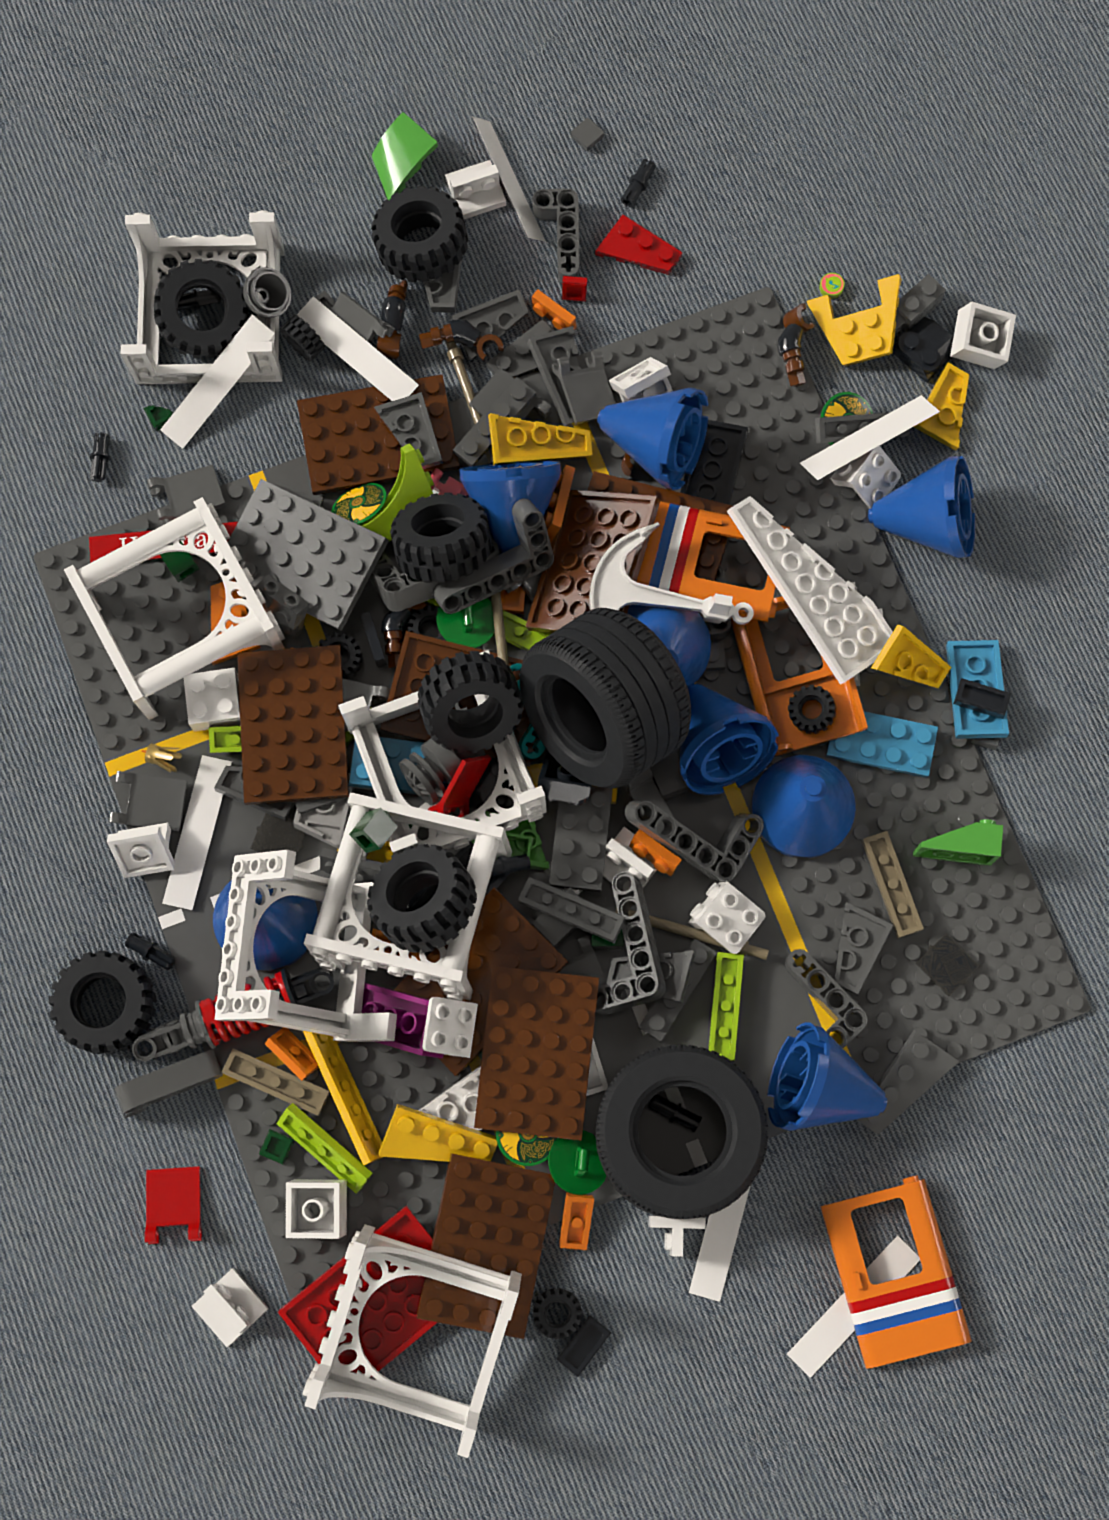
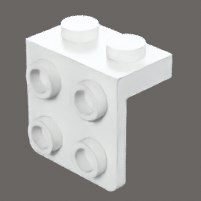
[830,446,901,508]
[688,882,765,954]
[422,997,478,1058]

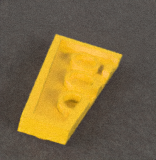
[488,413,593,465]
[378,1104,497,1162]

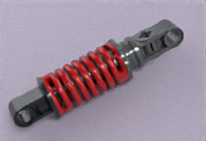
[132,967,334,1061]

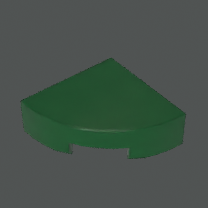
[143,405,173,431]

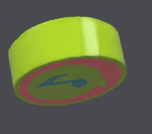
[819,273,845,299]

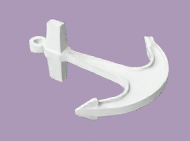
[589,522,754,625]

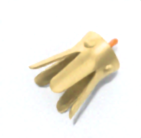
[142,743,182,773]

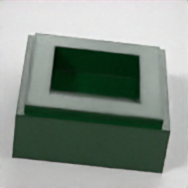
[258,1129,295,1165]

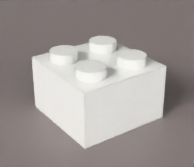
[950,302,1016,369]
[184,668,240,732]
[286,1179,347,1239]

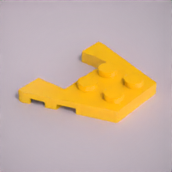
[807,274,902,367]

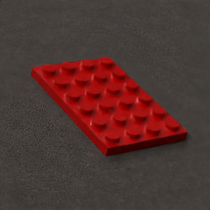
[278,1205,438,1377]

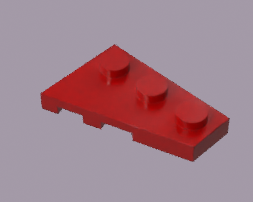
[595,215,682,275]

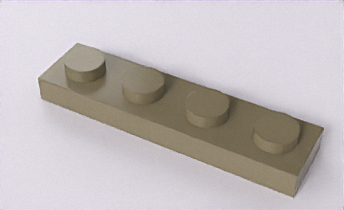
[861,831,924,938]
[221,1049,330,1116]

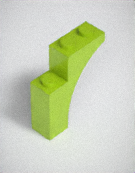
[359,443,434,542]

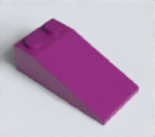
[361,983,444,1058]

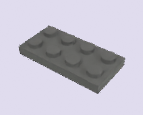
[549,786,613,892]

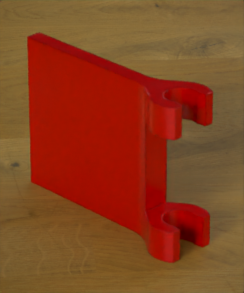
[428,755,491,817]
[145,1166,202,1244]

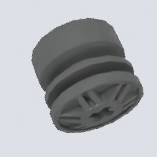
[399,738,461,806]

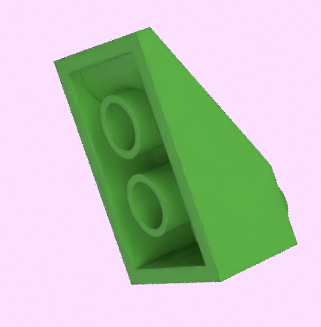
[913,819,1003,866]

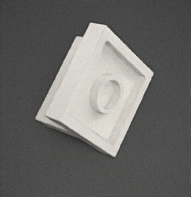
[445,160,506,219]
[608,357,673,402]
[107,823,175,878]
[603,827,657,891]
[648,1216,706,1257]
[192,1268,269,1347]

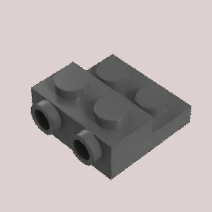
[255,575,309,639]

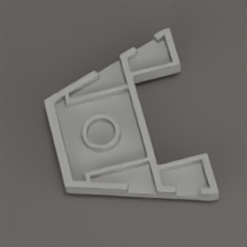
[293,773,374,861]

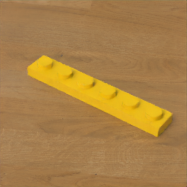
[303,1031,384,1166]

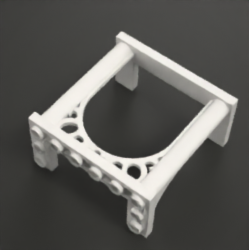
[121,210,284,384]
[64,497,285,720]
[338,650,547,854]
[304,792,512,1001]
[215,850,408,1042]
[302,1224,522,1458]

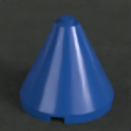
[597,388,708,490]
[868,456,975,558]
[460,461,561,553]
[627,604,711,687]
[680,684,779,795]
[751,755,856,858]
[213,880,318,971]
[767,1022,887,1131]

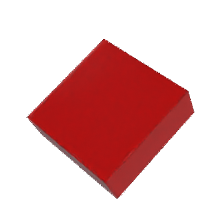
[562,276,587,301]

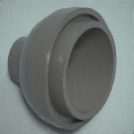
[243,267,291,318]

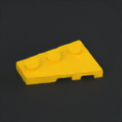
[914,362,969,451]
[871,625,951,688]

